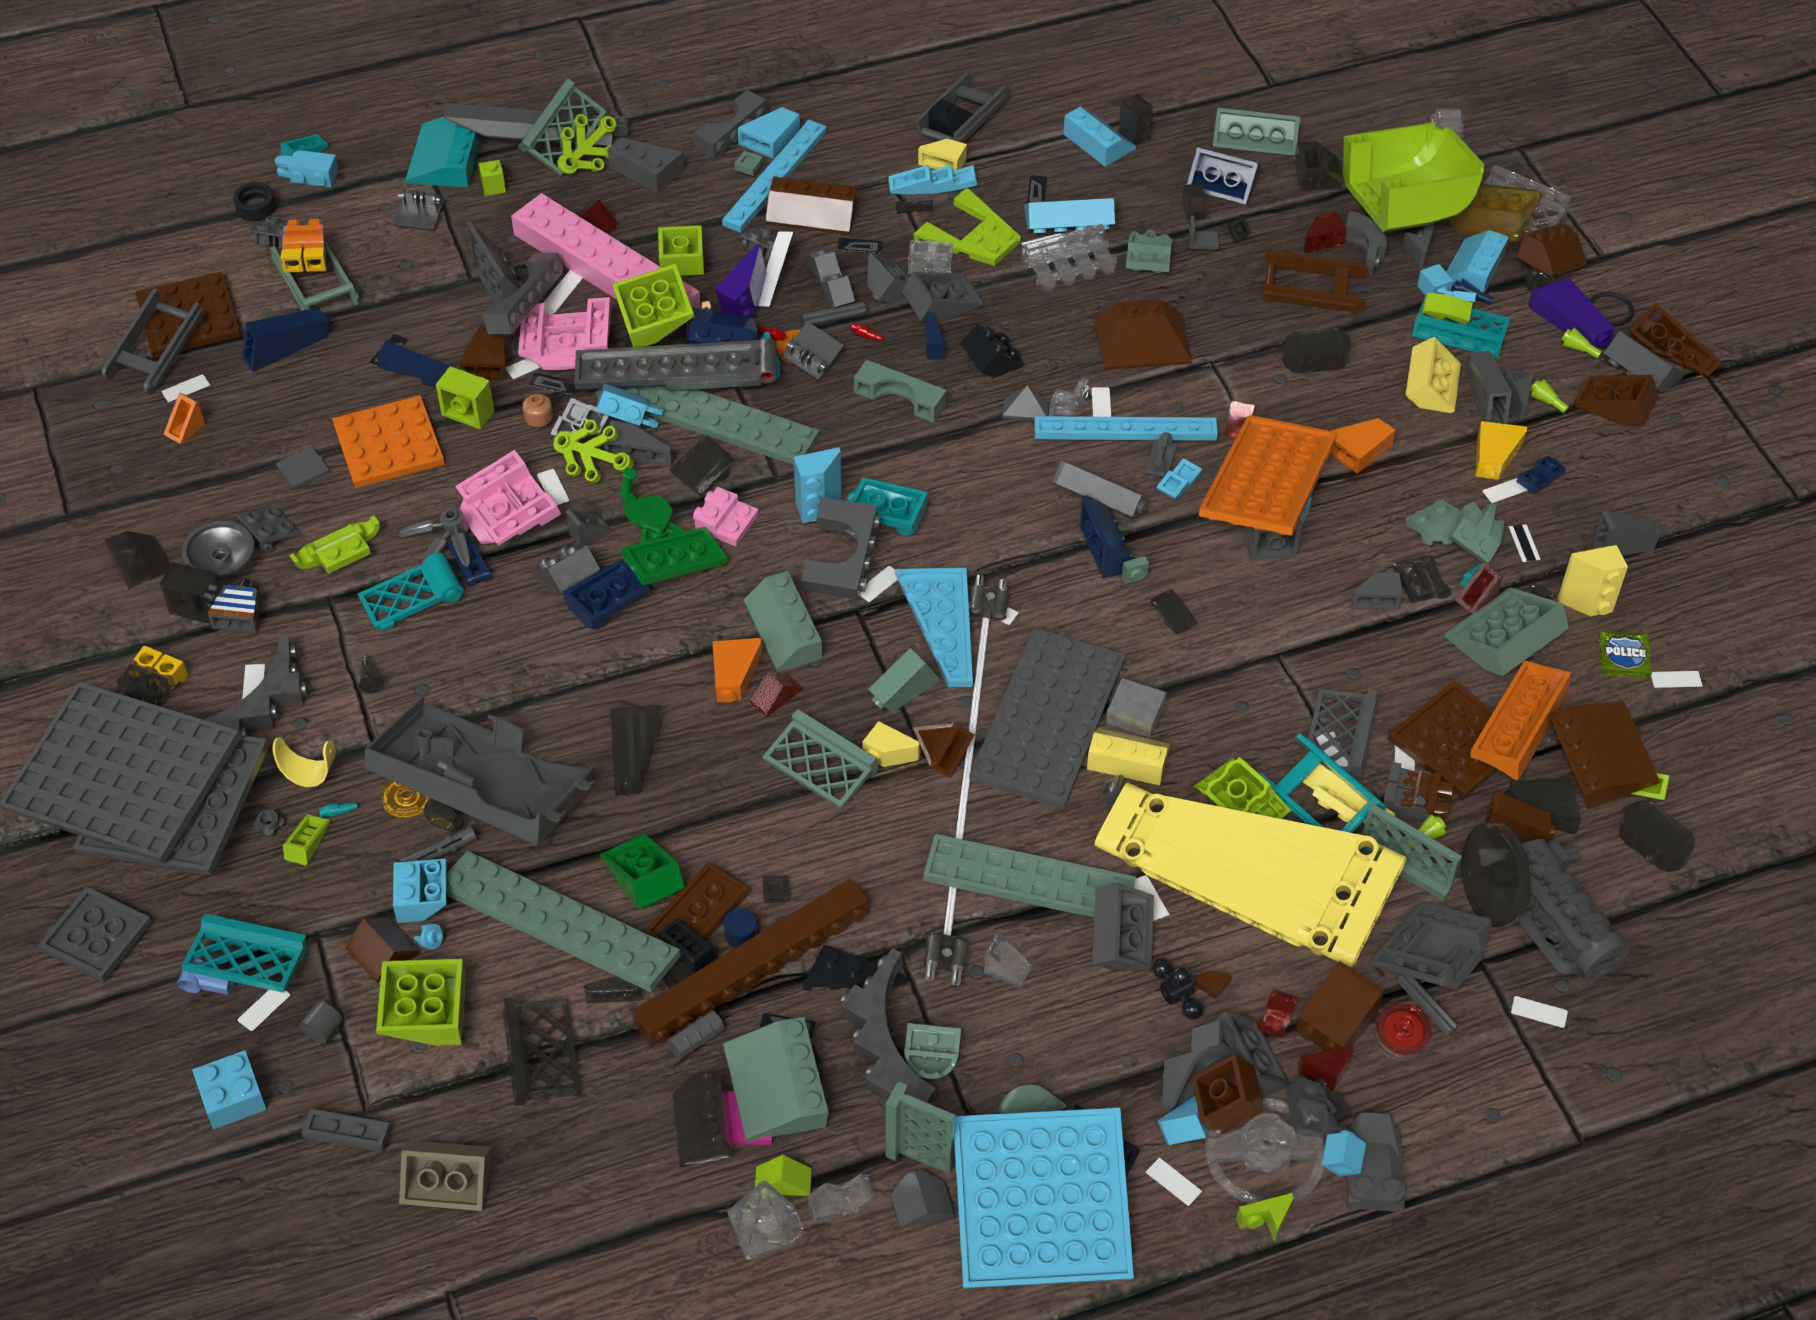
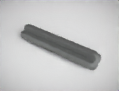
[802,302,866,325]
[1397,974,1458,1035]

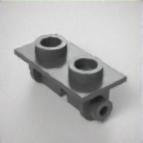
[1145,432,1177,478]

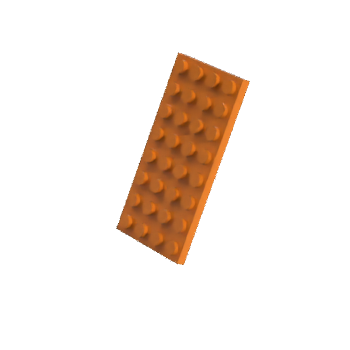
[1199,415,1337,536]

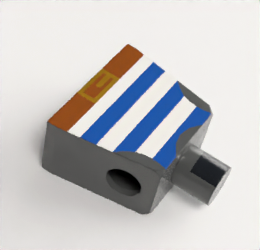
[208,578,261,634]

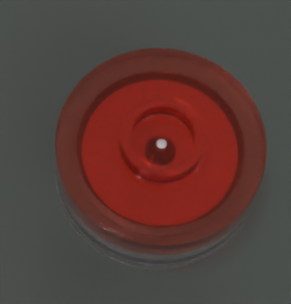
[1373,1003,1431,1061]

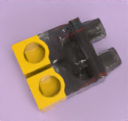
[116,646,188,707]

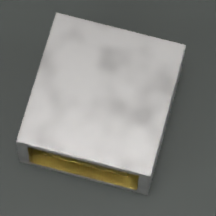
[1106,678,1166,737]

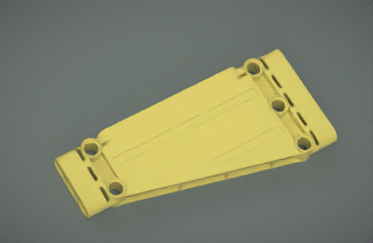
[1094,782,1407,969]

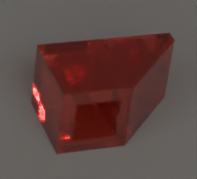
[1303,212,1347,254]

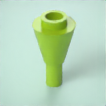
[1561,327,1602,359]
[1530,379,1569,414]
[1407,815,1446,850]

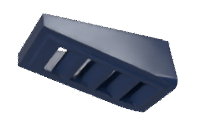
[926,312,945,360]

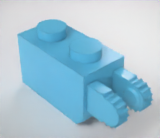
[274,150,339,188]
[596,383,664,428]

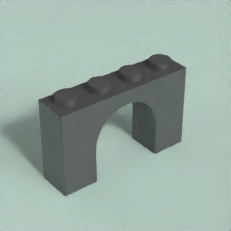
[801,497,881,600]

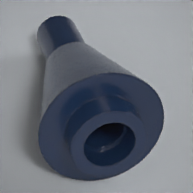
[1452,278,1493,305]

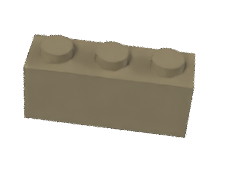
[399,1140,491,1211]

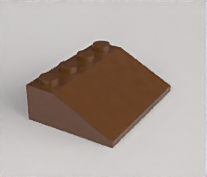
[1549,701,1660,809]

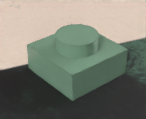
[734,151,763,176]
[1122,556,1149,584]

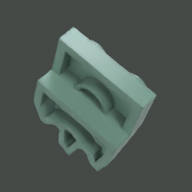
[1126,229,1172,273]
[1448,501,1504,564]

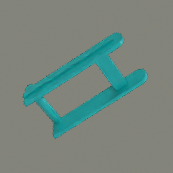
[1259,733,1387,833]

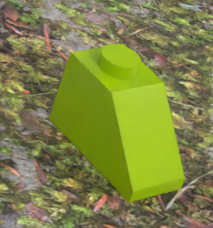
[477,160,506,196]

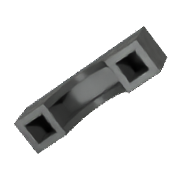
[694,90,767,159]

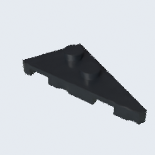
[803,945,908,991]

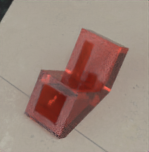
[1257,989,1299,1038]

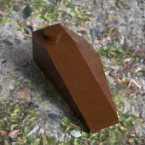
[1628,302,1722,377]

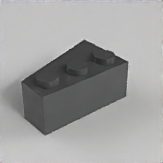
[608,137,685,194]

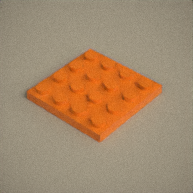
[332,395,445,488]

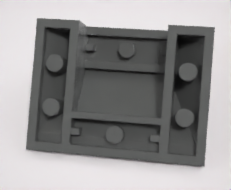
[1369,901,1492,990]

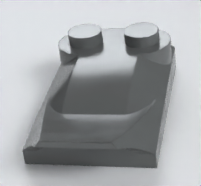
[1346,1112,1406,1212]

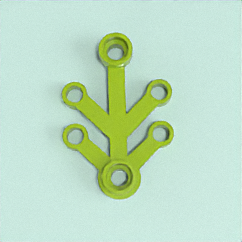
[558,114,617,174]
[553,419,633,484]

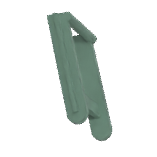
[270,241,359,311]

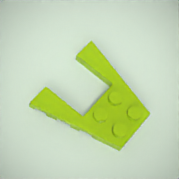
[914,188,1021,266]

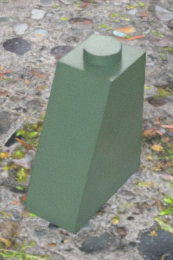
[868,648,941,713]

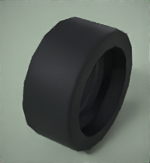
[233,182,276,222]

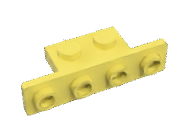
[1303,763,1396,831]

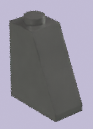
[1593,511,1660,556]

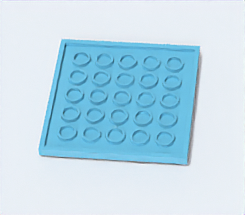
[954,1108,1134,1289]

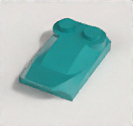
[846,477,929,536]

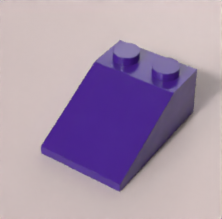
[715,244,767,318]

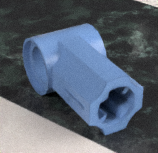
[177,958,235,995]

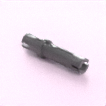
[400,826,477,862]

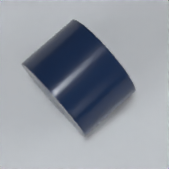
[724,909,757,948]

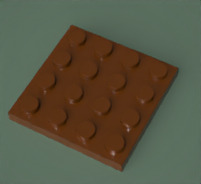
[135,272,241,358]
[1388,680,1499,799]

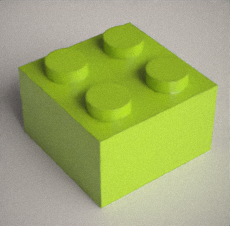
[658,225,704,276]
[436,366,494,430]

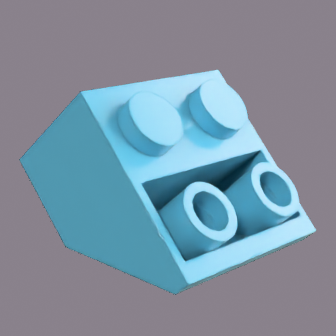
[393,859,446,923]

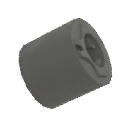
[299,1001,343,1044]

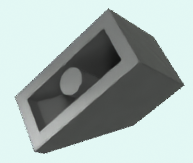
[1351,572,1402,610]

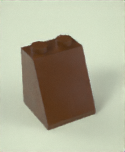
[1296,961,1384,1060]

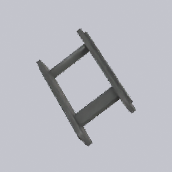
[914,73,1010,143]
[102,288,203,394]

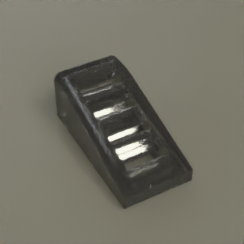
[584,976,642,1003]

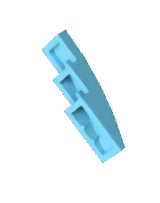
[888,165,978,195]

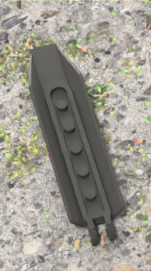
[444,103,629,147]

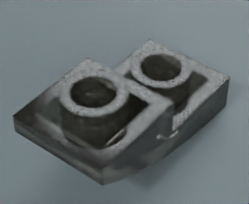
[1150,589,1197,635]

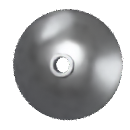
[182,521,255,578]

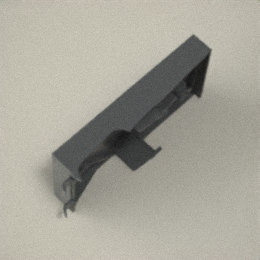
[365,695,595,845]

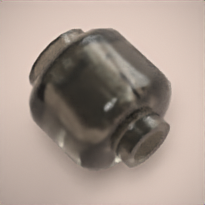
[1524,266,1556,291]

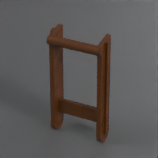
[1262,250,1368,313]

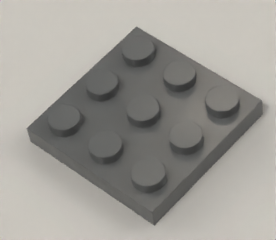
[38,886,152,982]

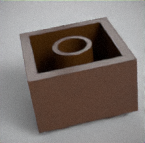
[1191,1053,1265,1135]

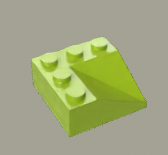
[612,264,694,347]
[376,959,466,1046]

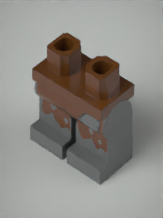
[1383,761,1454,821]

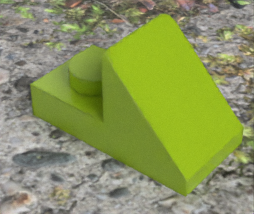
[1236,1193,1294,1241]

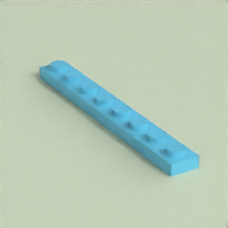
[722,120,827,233]
[1034,416,1218,441]

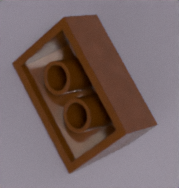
[1517,223,1587,277]

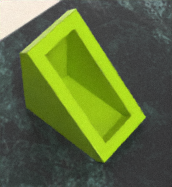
[754,1155,812,1196]

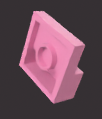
[693,487,759,546]

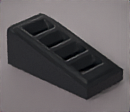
[658,918,714,973]

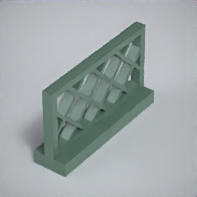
[517,78,607,176]
[762,709,879,810]
[1359,804,1462,901]
[886,1081,955,1174]

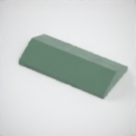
[1212,108,1300,157]

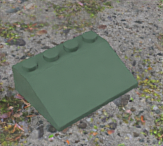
[1445,587,1569,676]
[723,1017,828,1142]

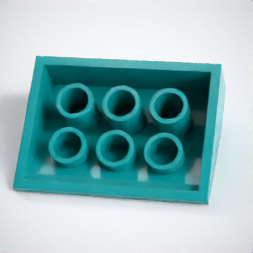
[405,116,483,188]

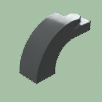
[1344,211,1387,276]

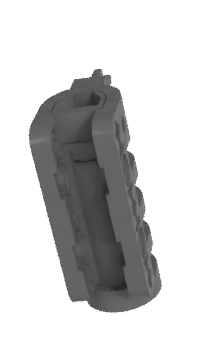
[1491,839,1630,980]

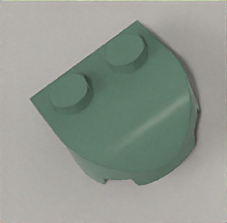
[1406,500,1461,545]
[904,1023,961,1079]
[998,1084,1066,1114]

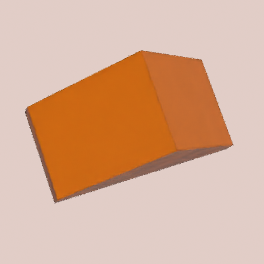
[164,393,205,444]

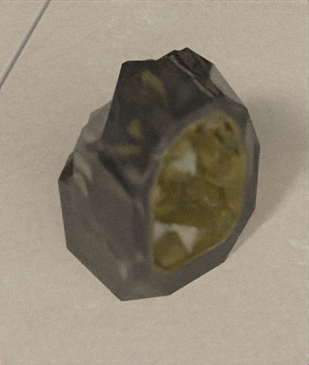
[424,798,464,832]

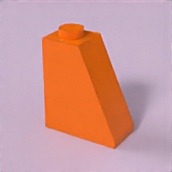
[1330,418,1396,473]
[712,638,762,703]

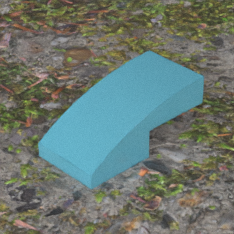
[1156,458,1202,500]

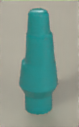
[1460,563,1483,588]
[318,802,358,817]

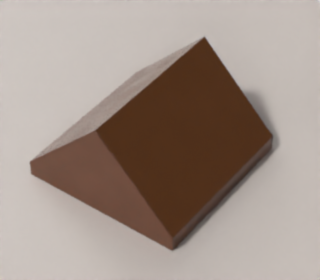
[346,917,420,983]

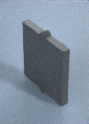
[276,446,330,490]

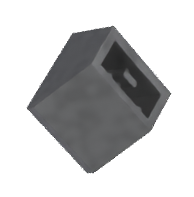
[532,544,600,594]

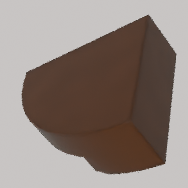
[1194,972,1232,999]

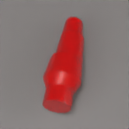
[851,322,883,342]
[758,326,785,340]

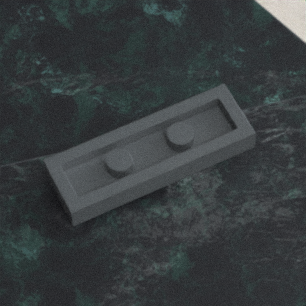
[301,1109,391,1152]

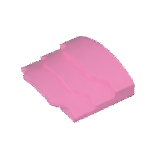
[518,297,612,370]
[455,450,561,546]

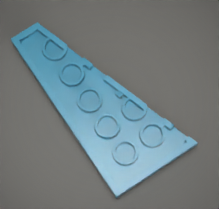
[895,568,973,687]

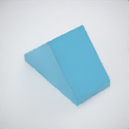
[1157,1096,1208,1145]

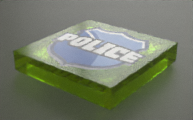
[1599,631,1652,678]

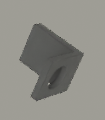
[1189,216,1219,250]

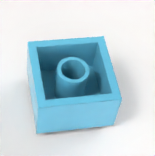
[192,1050,266,1130]

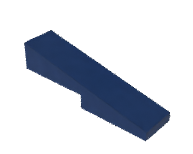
[377,340,457,387]

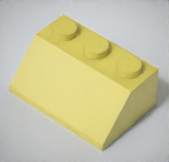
[1406,337,1461,413]
[1558,545,1628,616]
[1087,728,1171,785]

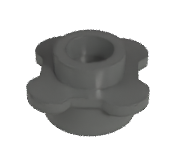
[253,810,285,836]

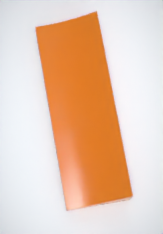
[1470,660,1571,782]

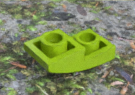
[1422,293,1473,325]

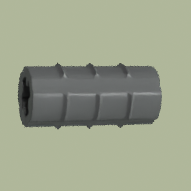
[667,1010,724,1059]

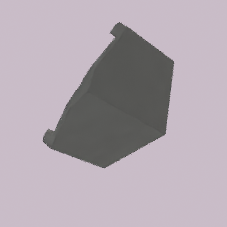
[891,1170,954,1230]

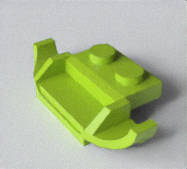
[289,516,380,574]

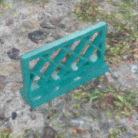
[1412,297,1510,358]
[181,914,307,993]

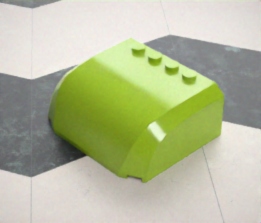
[1343,122,1484,232]

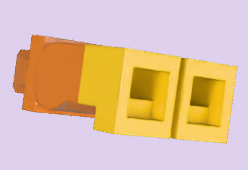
[281,219,326,273]

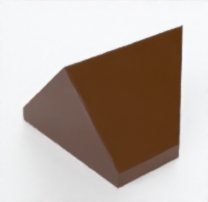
[912,723,975,777]

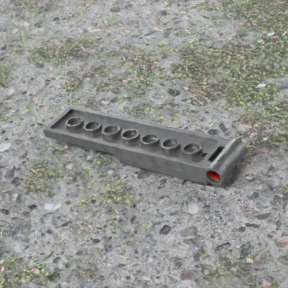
[574,338,776,391]

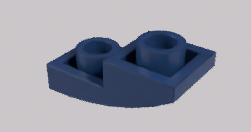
[1516,456,1566,494]

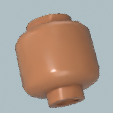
[522,394,553,428]

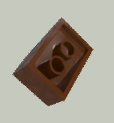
[1574,375,1659,425]

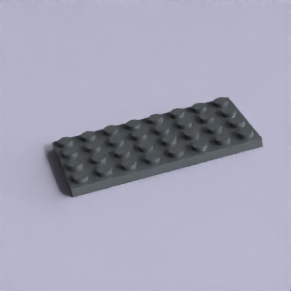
[969,628,1126,809]

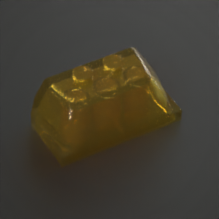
[1449,184,1543,241]

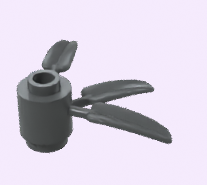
[399,507,470,567]

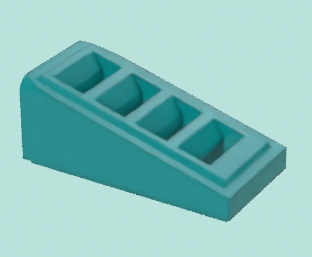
[281,134,329,156]

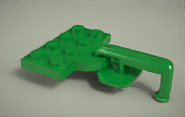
[620,467,728,586]

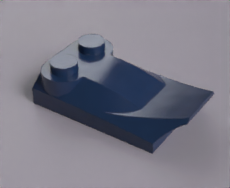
[563,559,653,629]

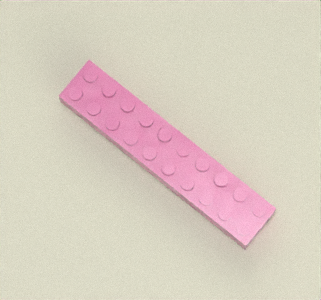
[511,193,701,334]

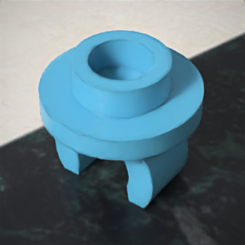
[414,923,443,950]

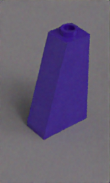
[1529,277,1614,348]

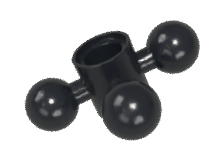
[1152,958,1203,1020]

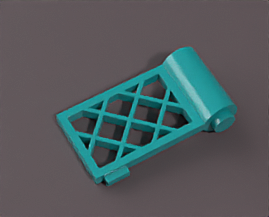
[358,553,464,632]

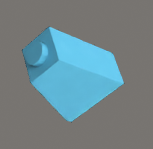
[738,107,800,159]

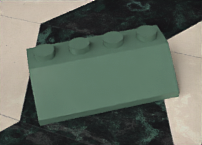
[744,571,822,673]

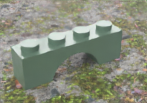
[854,360,947,423]

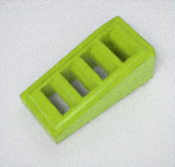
[283,814,330,865]

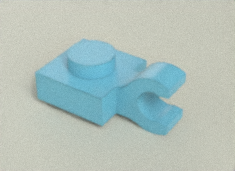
[1436,289,1476,303]

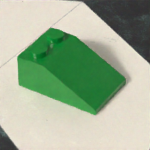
[600,833,685,909]

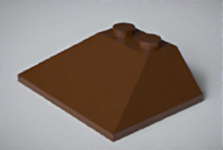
[1094,299,1192,370]

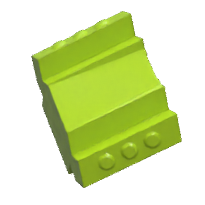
[1194,757,1291,819]

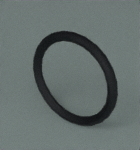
[1590,292,1635,326]

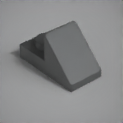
[1402,223,1434,268]

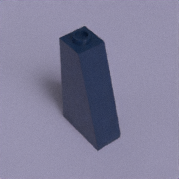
[242,307,330,372]

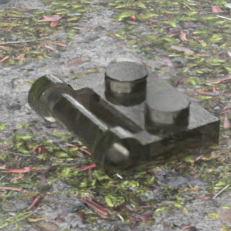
[1393,554,1451,603]

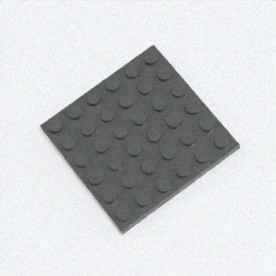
[73,735,270,876]

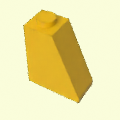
[1475,421,1527,480]

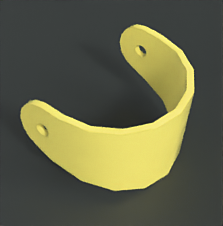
[273,737,337,787]

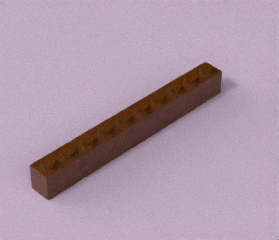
[632,879,868,1047]

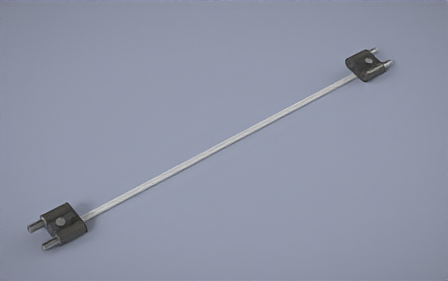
[924,575,1009,986]

